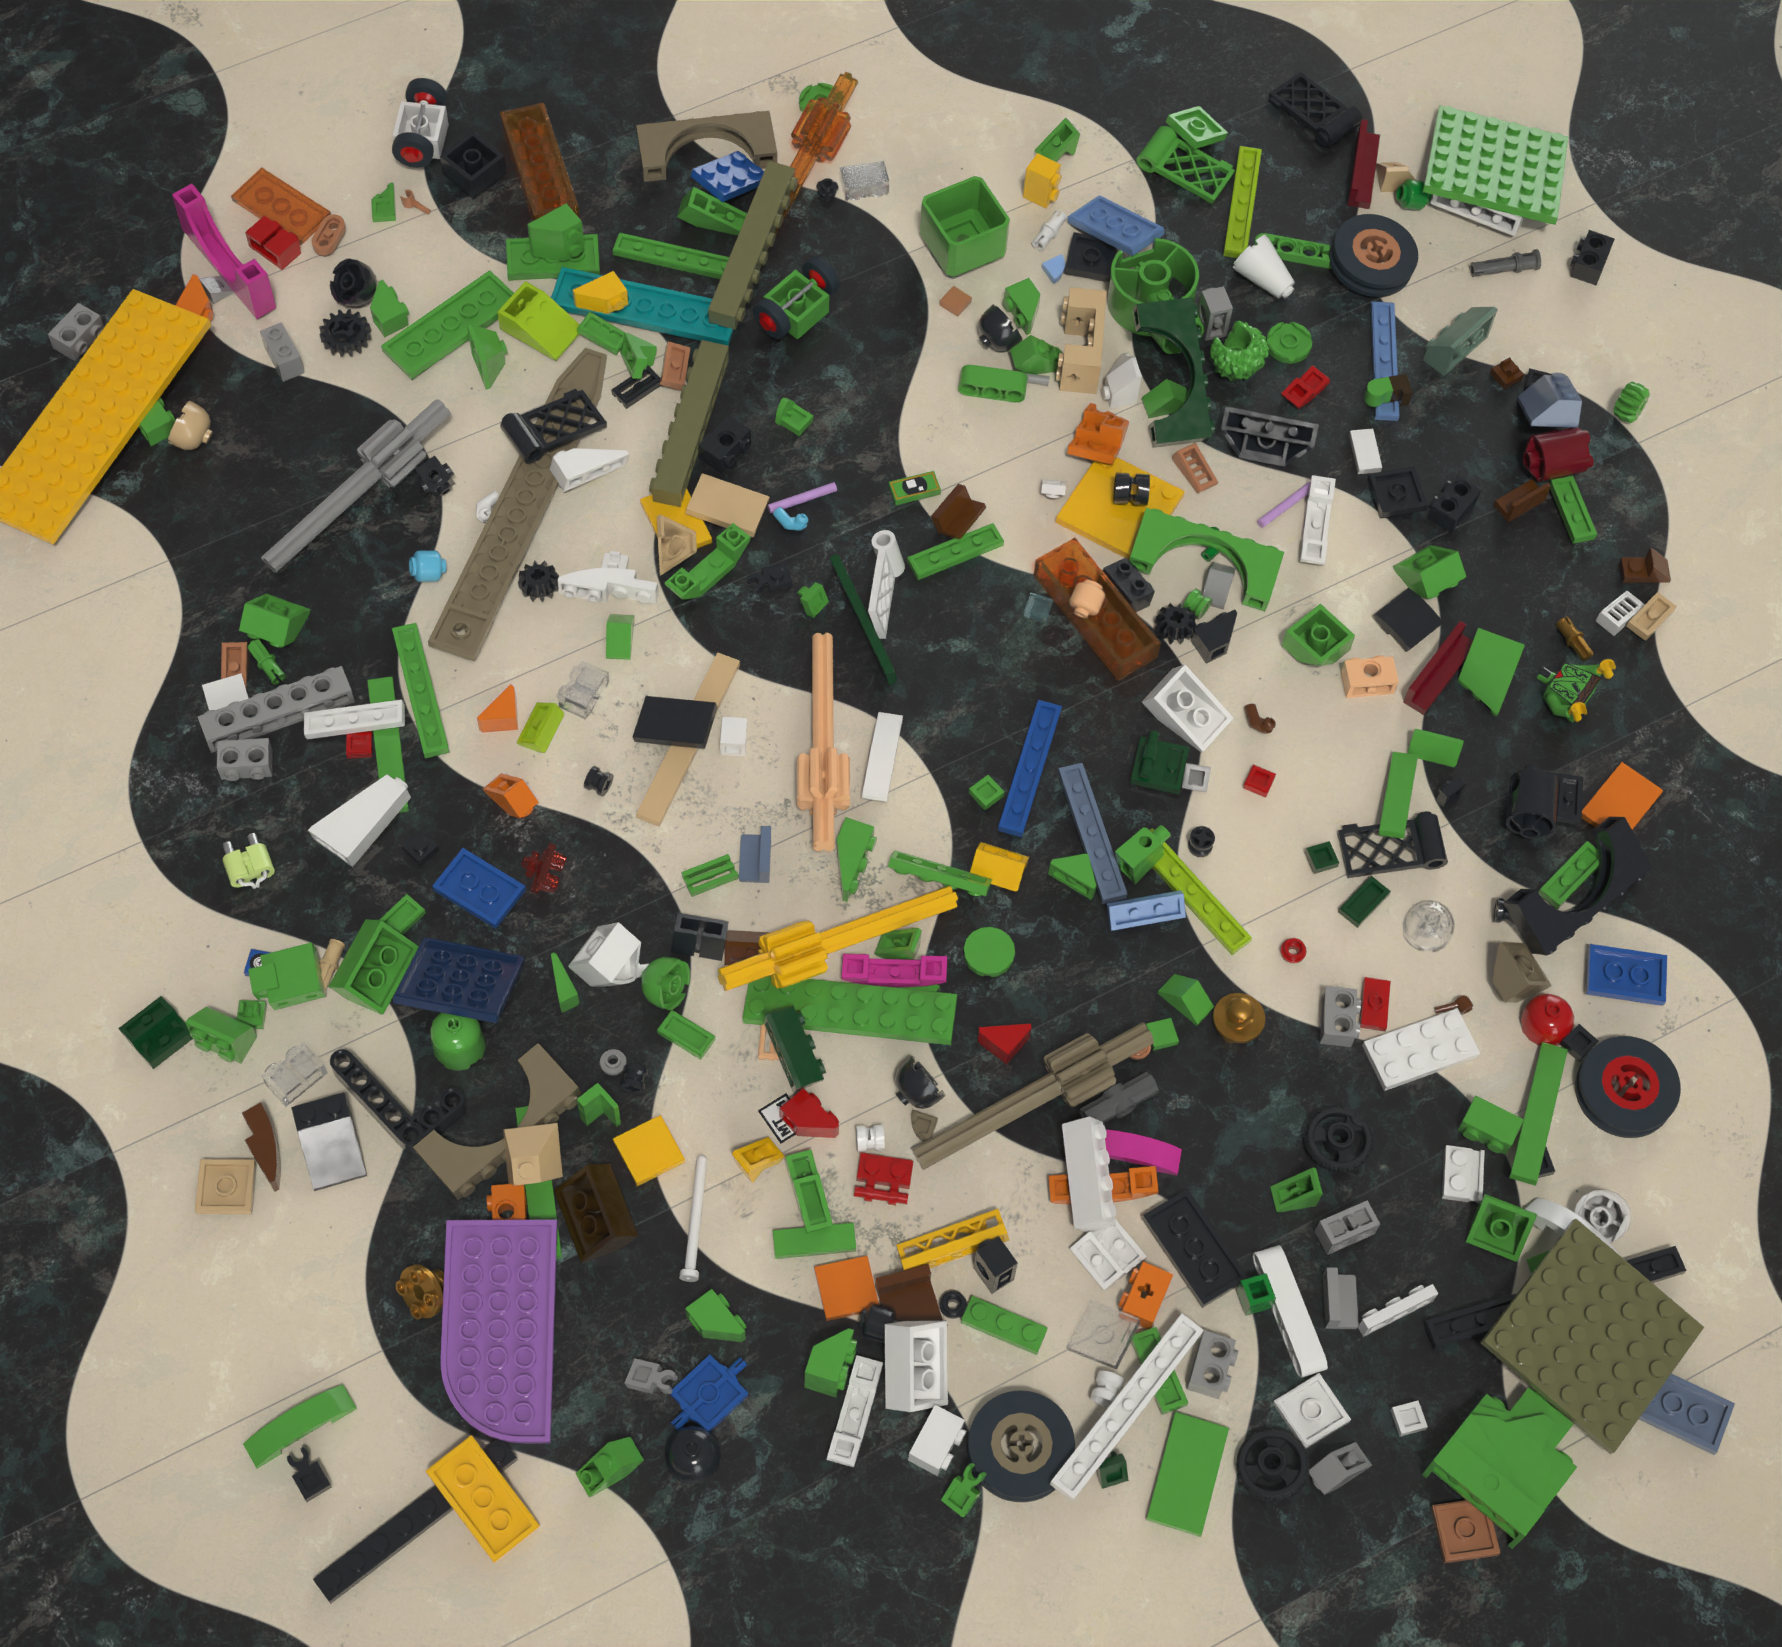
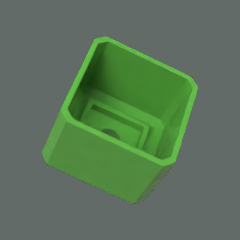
[920,176,1010,277]

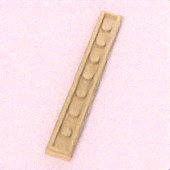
[636,652,740,827]

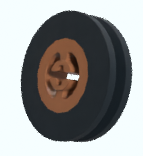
[1329,214,1419,297]

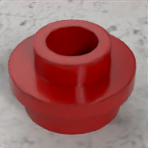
[1280,938,1307,963]

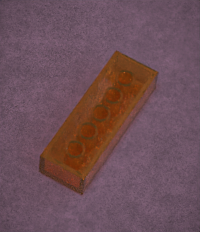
[500,103,580,222]
[1033,538,1161,681]

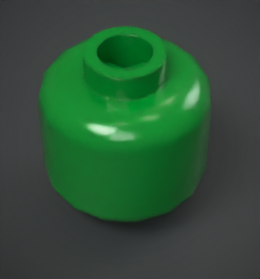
[1396,179,1431,210]

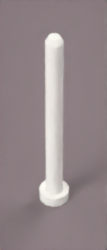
[679,1155,707,1282]

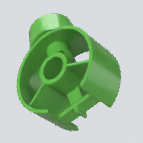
[1107,238,1204,354]

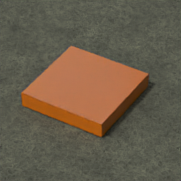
[814,1256,879,1321]

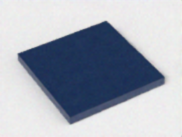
[393,937,525,1023]

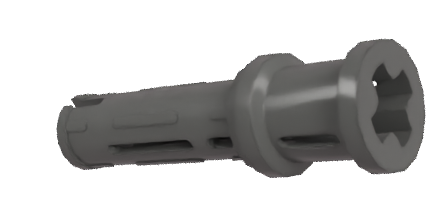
[1470,249,1541,277]

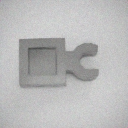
[624,1358,678,1394]

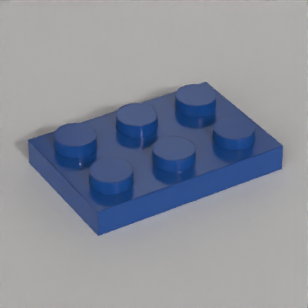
[690,151,764,202]
[432,848,526,929]
[1586,944,1667,1006]

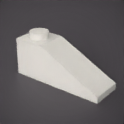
[550,448,629,492]

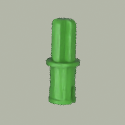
[248,639,286,685]

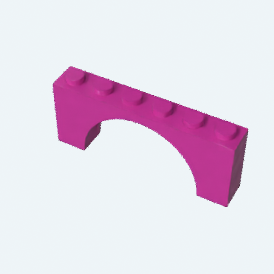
[172,184,276,319]

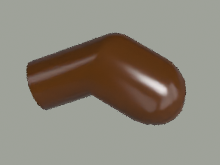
[1244,704,1276,734]

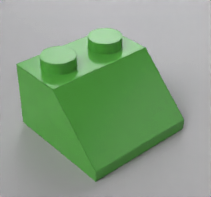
[527,203,585,261]
[1393,545,1466,599]
[239,593,311,647]

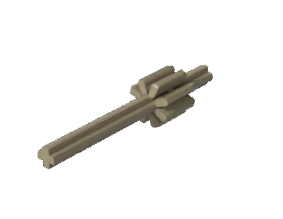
[912,1022,1154,1170]

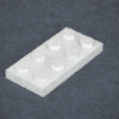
[1362,1008,1480,1091]

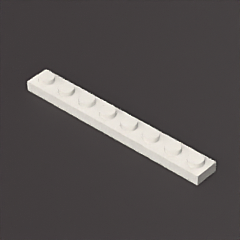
[1050,1314,1204,1502]

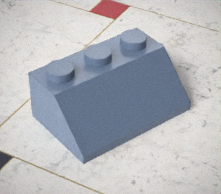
[1517,372,1582,427]

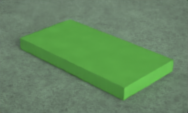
[506,234,600,281]
[1146,1412,1229,1537]

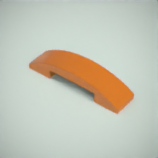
[1049,1166,1159,1205]

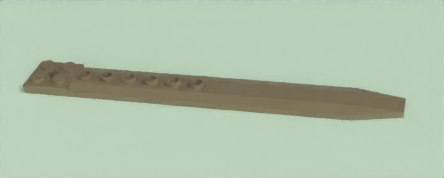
[428,348,607,661]

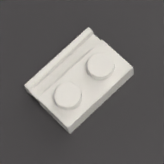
[1442,1145,1485,1204]

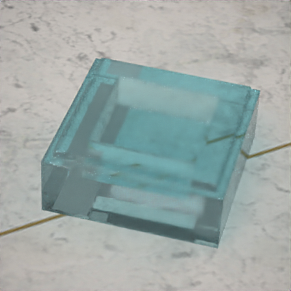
[1023,592,1054,623]

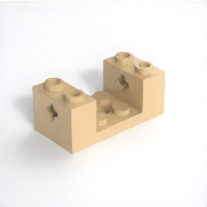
[1056,287,1107,394]

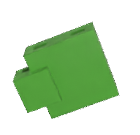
[248,942,326,1010]

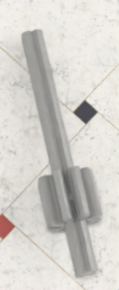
[261,399,451,573]

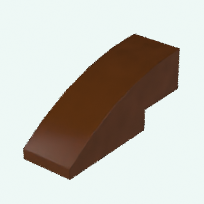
[242,1102,281,1192]

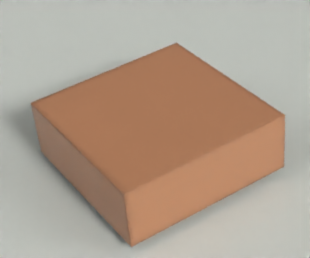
[940,286,972,317]

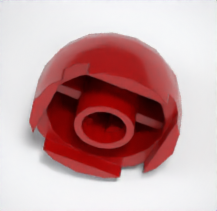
[1520,993,1575,1046]

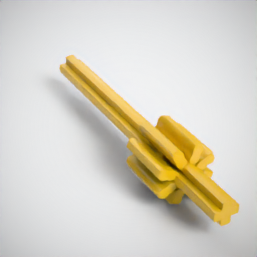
[718,886,958,991]

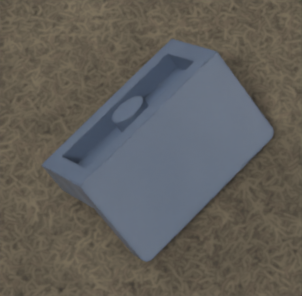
[739,826,771,883]

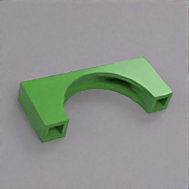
[1129,508,1284,612]

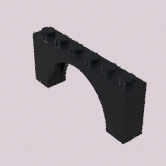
[1503,817,1652,956]

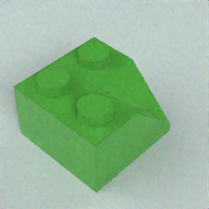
[1282,603,1355,666]

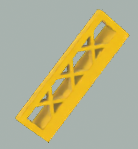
[896,1209,1010,1270]

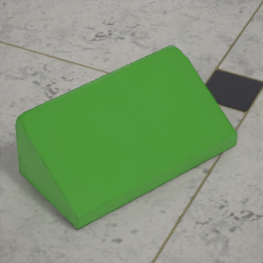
[1407,729,1464,767]

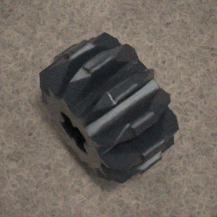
[518,560,559,602]
[1155,603,1196,644]

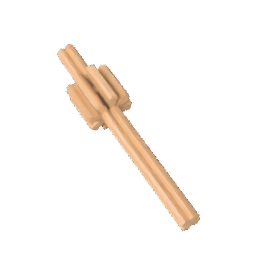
[797,633,850,852]

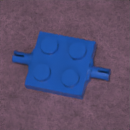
[670,1354,748,1432]

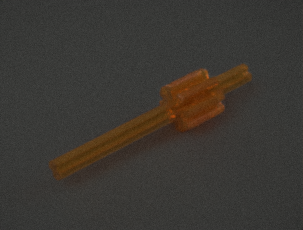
[767,72,858,251]

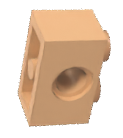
[1341,655,1399,698]

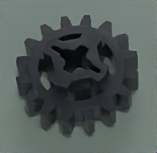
[319,309,371,357]

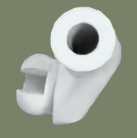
[476,491,499,522]

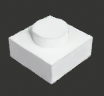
[1041,479,1066,498]
[1390,1401,1428,1437]

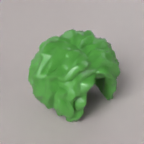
[1210,321,1269,381]

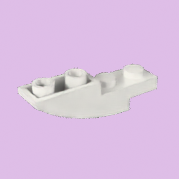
[558,568,659,603]

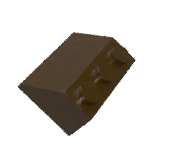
[554,1164,638,1263]

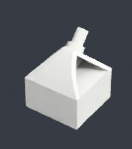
[568,922,650,987]

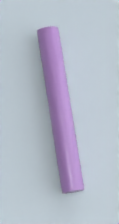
[767,482,837,514]
[1257,482,1310,528]

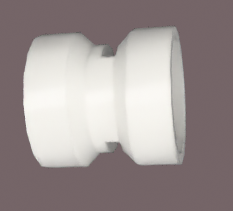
[856,1124,885,1152]
[1090,1371,1125,1408]

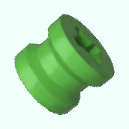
[1183,588,1213,619]

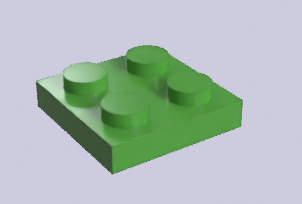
[1166,106,1228,149]

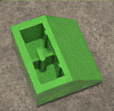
[185,1007,257,1064]
[804,1328,857,1397]

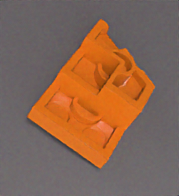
[1067,403,1129,465]

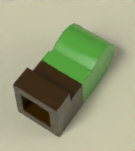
[1364,374,1413,407]

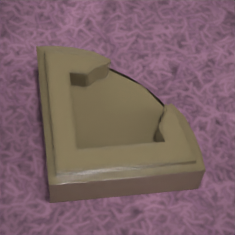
[911,1110,938,1142]

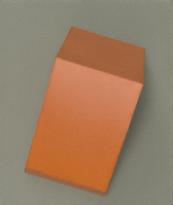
[477,684,518,733]

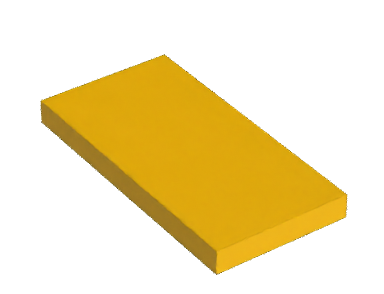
[425,1435,540,1563]

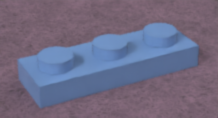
[1107,890,1186,931]

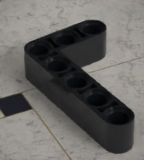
[330,1049,467,1154]

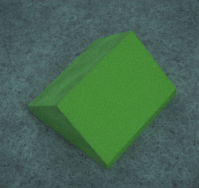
[1466,1194,1537,1262]

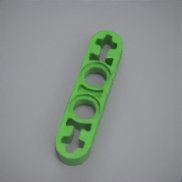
[1254,233,1332,269]

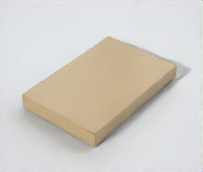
[686,473,770,537]

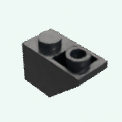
[1191,609,1237,664]

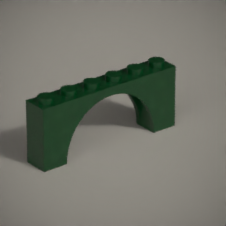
[1133,297,1215,448]

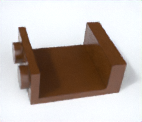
[875,1264,948,1326]

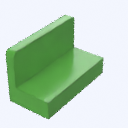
[577,1083,621,1127]

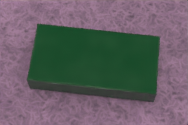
[1338,875,1391,928]

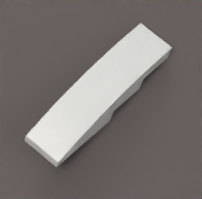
[862,712,903,802]

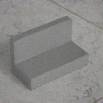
[1322,1267,1359,1329]

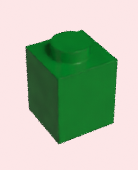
[1236,1273,1276,1316]

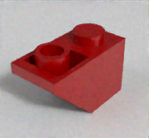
[780,1088,839,1138]

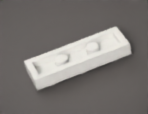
[1358,1284,1438,1337]

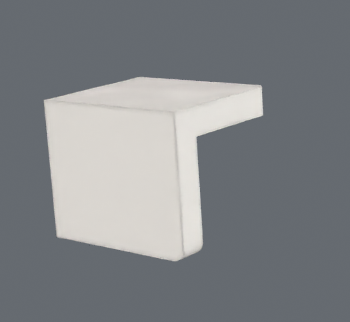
[720,717,747,756]

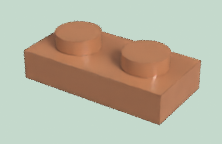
[660,341,690,390]

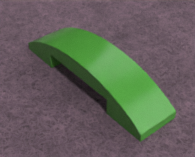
[243,1384,357,1469]

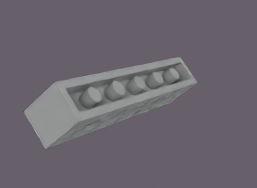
[198,666,355,753]

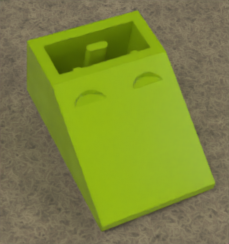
[497,281,580,361]

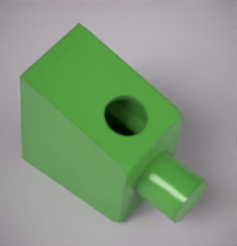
[1115,825,1171,884]

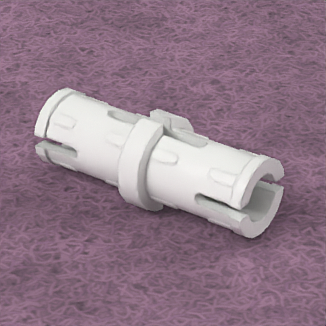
[1032,210,1067,251]

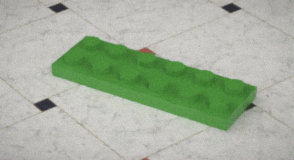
[381,270,514,380]

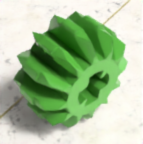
[1613,381,1650,423]

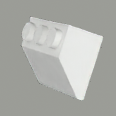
[885,1321,948,1412]

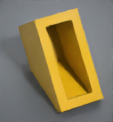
[573,271,628,314]

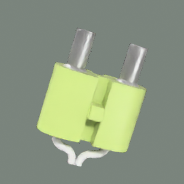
[223,833,275,889]

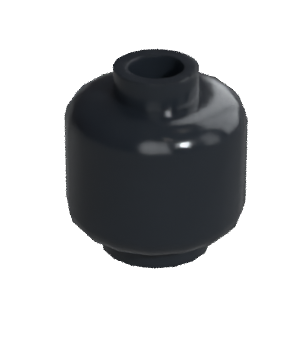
[859,1304,901,1343]

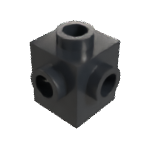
[415,455,455,497]

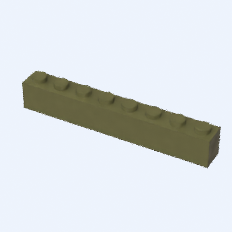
[708,161,798,330]
[649,340,729,507]

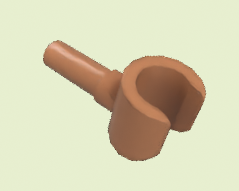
[400,190,431,215]

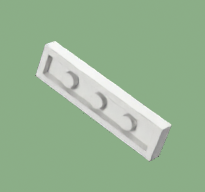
[304,700,405,739]

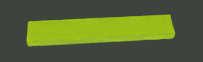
[1223,146,1262,258]
[1149,828,1252,955]

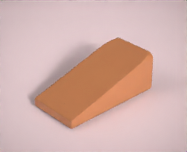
[221,642,249,691]

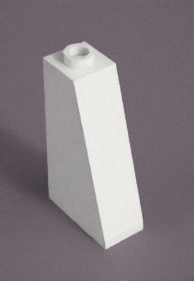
[308,775,411,867]

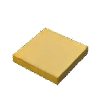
[613,1115,685,1186]

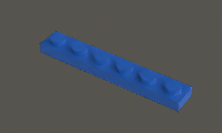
[998,700,1062,837]

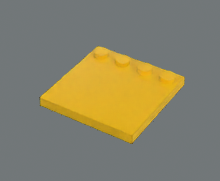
[1055,457,1185,560]

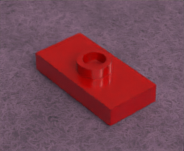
[1360,977,1391,1031]

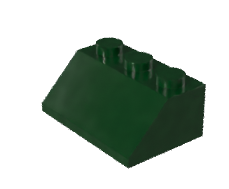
[763,1006,826,1093]

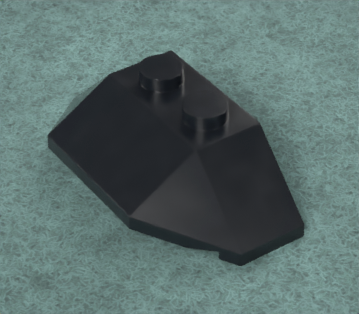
[1221,406,1319,467]

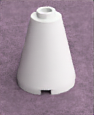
[1232,235,1295,299]

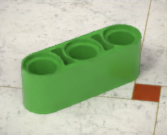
[958,365,1028,403]

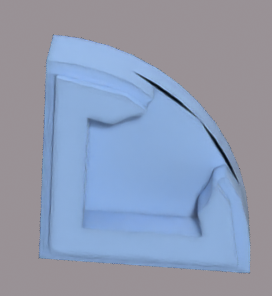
[1042,254,1065,284]

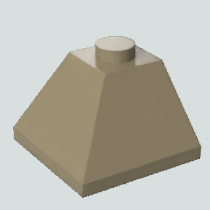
[1492,942,1552,1003]

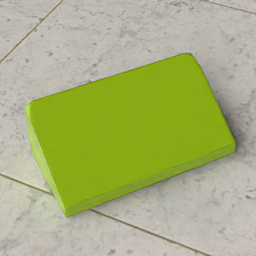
[516,702,564,753]

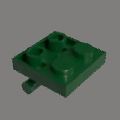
[1130,730,1190,795]

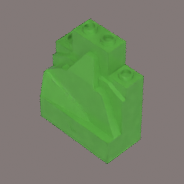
[1422,1388,1577,1549]

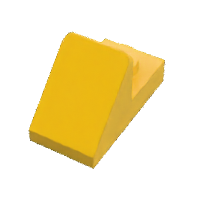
[732,1137,785,1183]

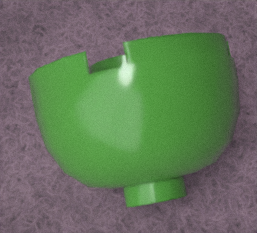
[641,957,690,1010]

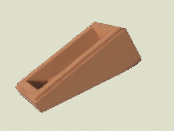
[1172,442,1219,493]

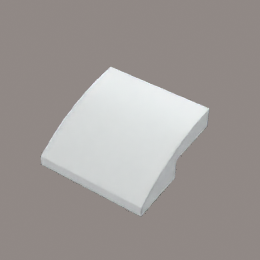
[1070,1219,1148,1291]

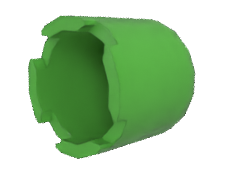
[430,1012,486,1071]

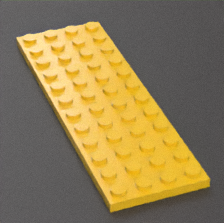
[0,289,212,545]

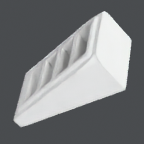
[1596,591,1645,636]

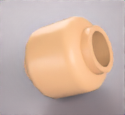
[1069,580,1105,618]

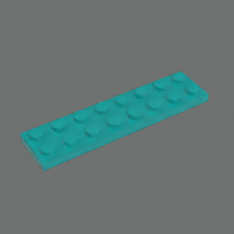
[551,267,734,346]

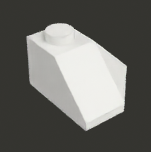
[1102,353,1142,409]

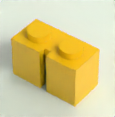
[1023,153,1062,209]

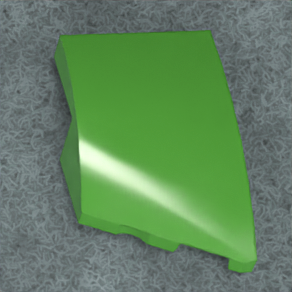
[1458,628,1525,716]

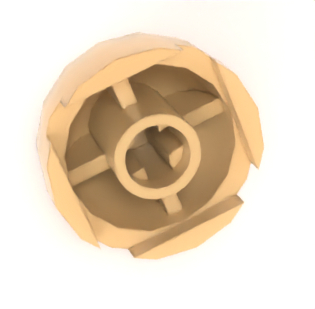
[168,401,213,450]

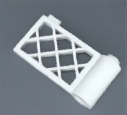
[868,530,905,639]

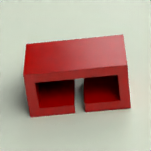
[245,215,301,270]

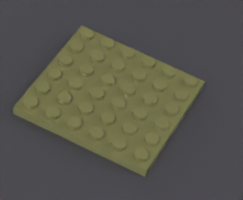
[1480,1219,1704,1454]

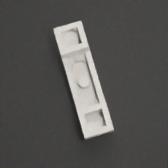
[1300,475,1336,565]
[1525,1198,1618,1253]
[827,1355,883,1467]

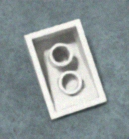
[1142,664,1234,752]

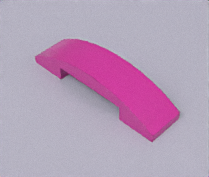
[842,954,947,987]
[1105,1130,1182,1176]

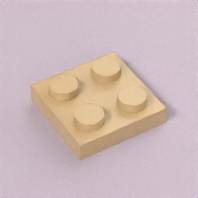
[195,1159,256,1215]

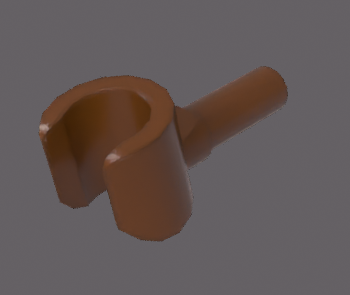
[1434,995,1473,1015]

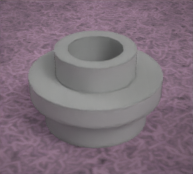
[600,1049,627,1075]

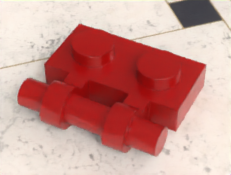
[854,1153,914,1206]

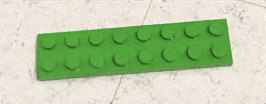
[743,976,957,1045]

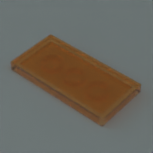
[231,167,331,245]

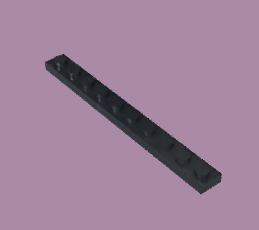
[1424,1246,1687,1349]

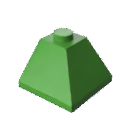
[467,324,508,390]

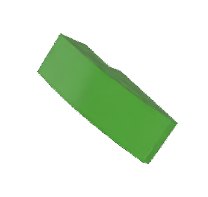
[785,1149,833,1233]

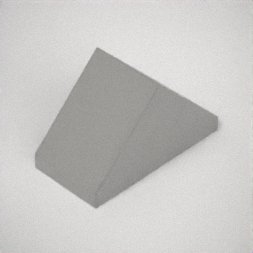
[1203,562,1236,610]

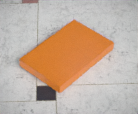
[1581,762,1663,830]

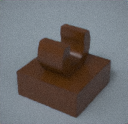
[1490,357,1524,389]

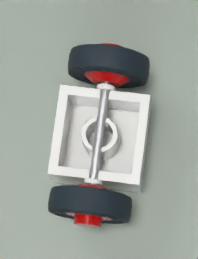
[392,78,448,168]

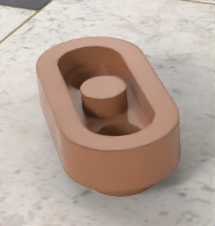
[312,214,346,256]

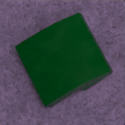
[118,996,193,1069]

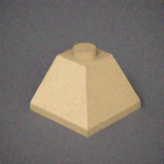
[503,1123,563,1186]

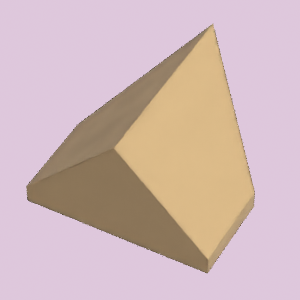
[1376,162,1416,192]
[657,515,697,576]

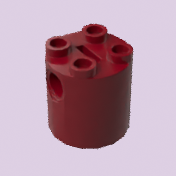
[1523,427,1594,482]

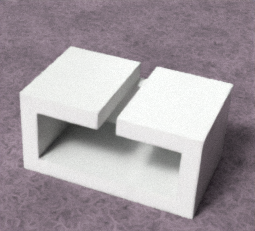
[908,1405,967,1476]

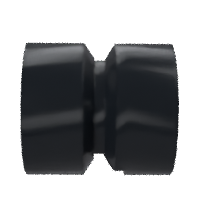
[1114,473,1150,506]

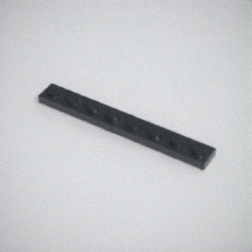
[313,1439,517,1604]

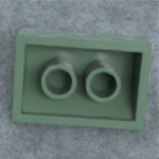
[1423,307,1498,376]

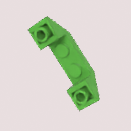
[665,523,751,600]

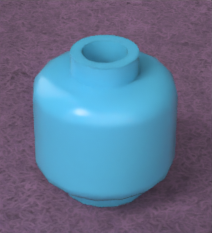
[409,550,446,582]

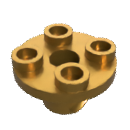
[1213,993,1265,1043]
[396,1264,444,1320]

